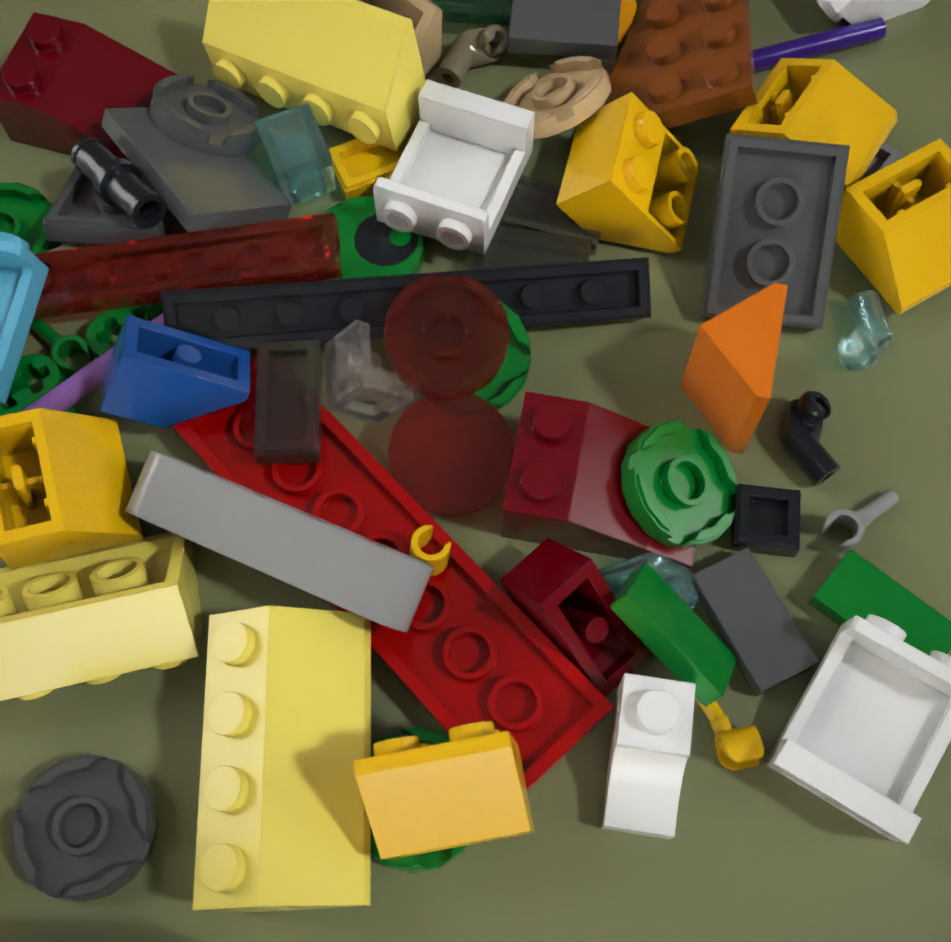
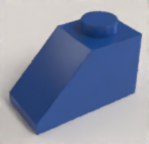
[100,315,250,428]

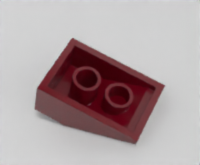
[0,12,194,160]
[501,391,695,571]

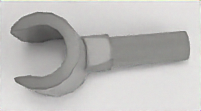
[821,490,899,554]

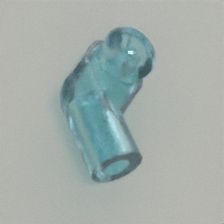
[837,290,892,371]
[599,553,698,609]

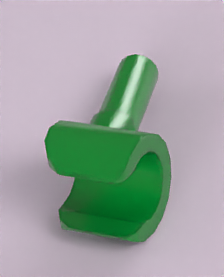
[31,315,94,378]

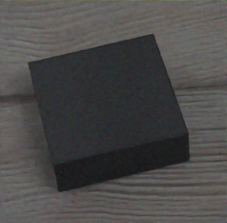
[730,484,801,558]

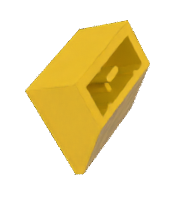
[730,57,898,192]
[556,92,699,254]
[836,138,951,315]
[0,408,144,570]
[353,721,535,859]

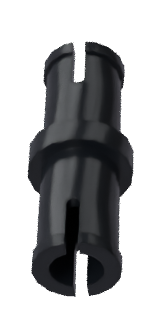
[71,137,167,229]

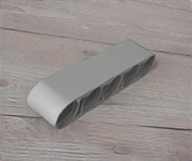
[125,449,434,632]

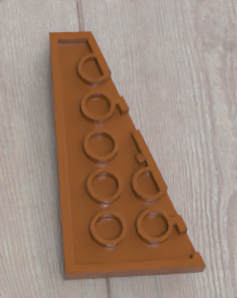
[601,0,757,129]

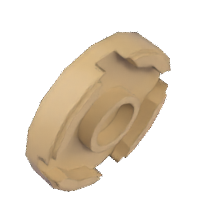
[504,56,611,140]

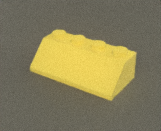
[202,0,426,151]
[0,532,203,701]
[192,605,371,913]

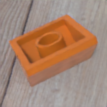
[680,283,788,454]

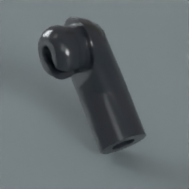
[780,391,840,486]

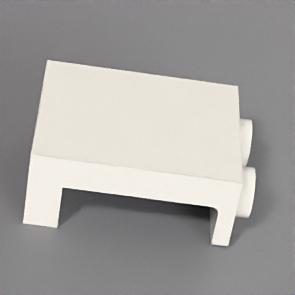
[373,79,535,255]
[765,614,951,844]

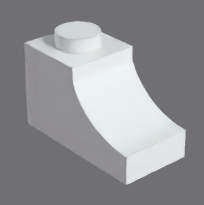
[601,673,696,840]

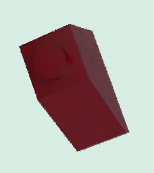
[499,538,650,697]

